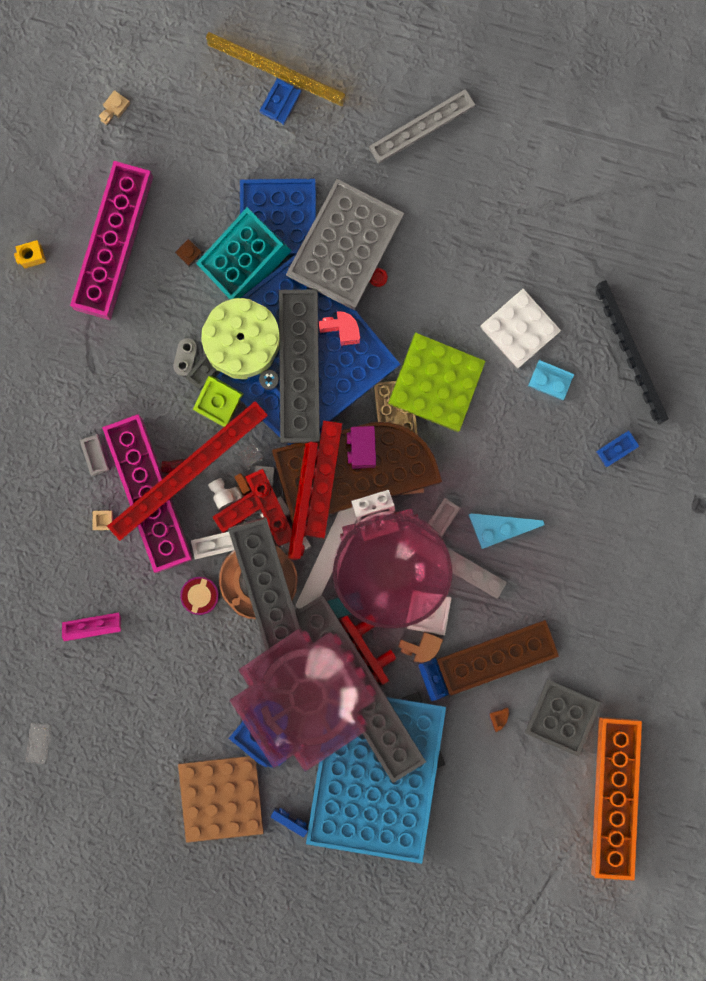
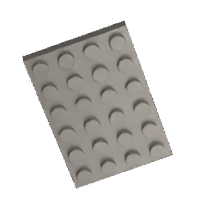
[286,179,404,310]

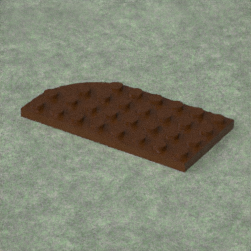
[272,422,442,523]

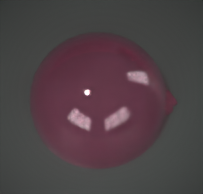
[333,508,453,629]

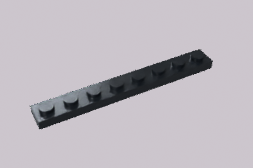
[596,280,669,424]

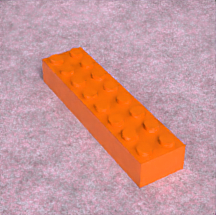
[591,717,642,880]

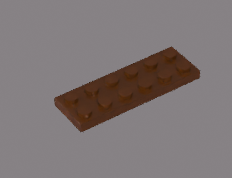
[437,620,559,696]

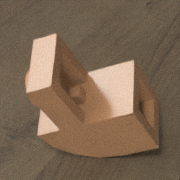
[398,632,443,663]

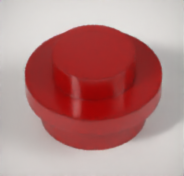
[370,268,388,287]

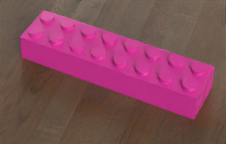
[70,161,153,320]
[102,414,193,573]

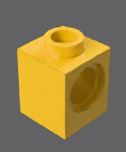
[14,240,46,269]

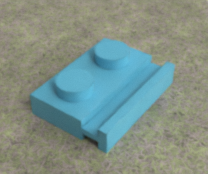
[528,360,574,400]

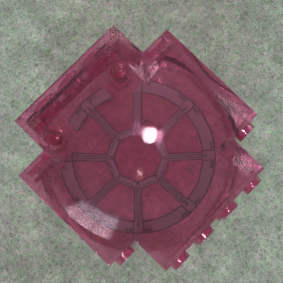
[230,629,376,772]

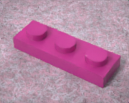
[62,612,121,641]

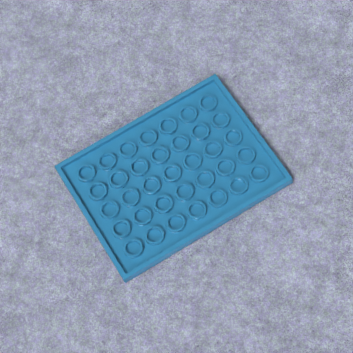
[306,688,446,864]

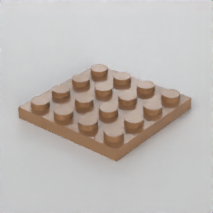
[178,756,264,843]

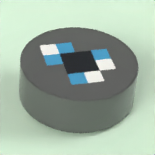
[259,370,279,390]

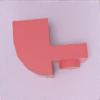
[319,311,360,346]

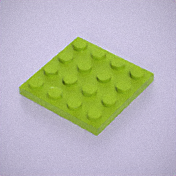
[388,332,485,432]

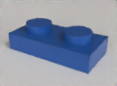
[596,431,639,467]
[418,658,449,701]
[271,808,308,838]

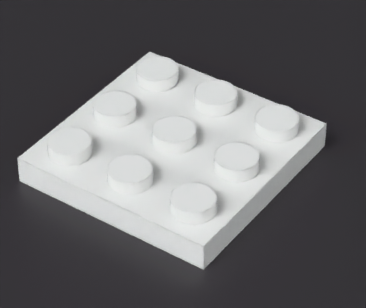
[480,289,561,369]

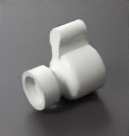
[208,478,243,510]

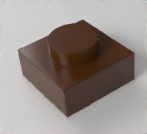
[175,239,202,267]

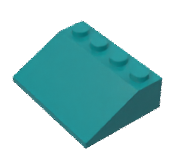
[196,207,292,300]

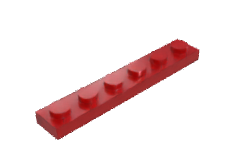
[306,421,342,539]
[287,442,319,560]

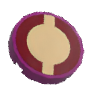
[180,577,219,615]

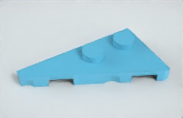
[468,513,545,549]

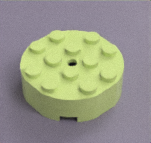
[201,298,280,379]

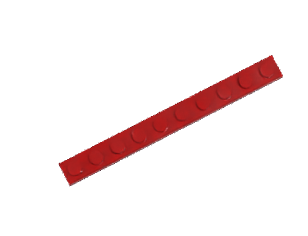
[107,401,268,541]

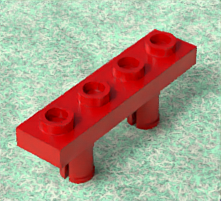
[246,469,292,547]
[339,615,396,686]

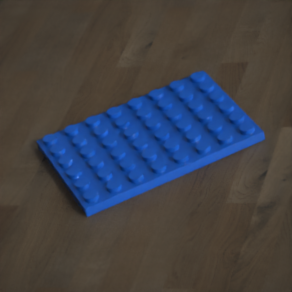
[239,255,400,430]

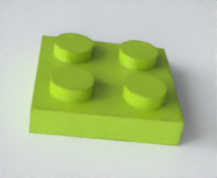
[193,375,244,427]

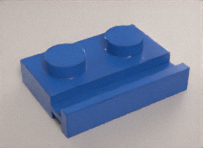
[260,78,302,125]

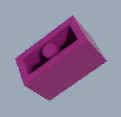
[347,426,376,469]

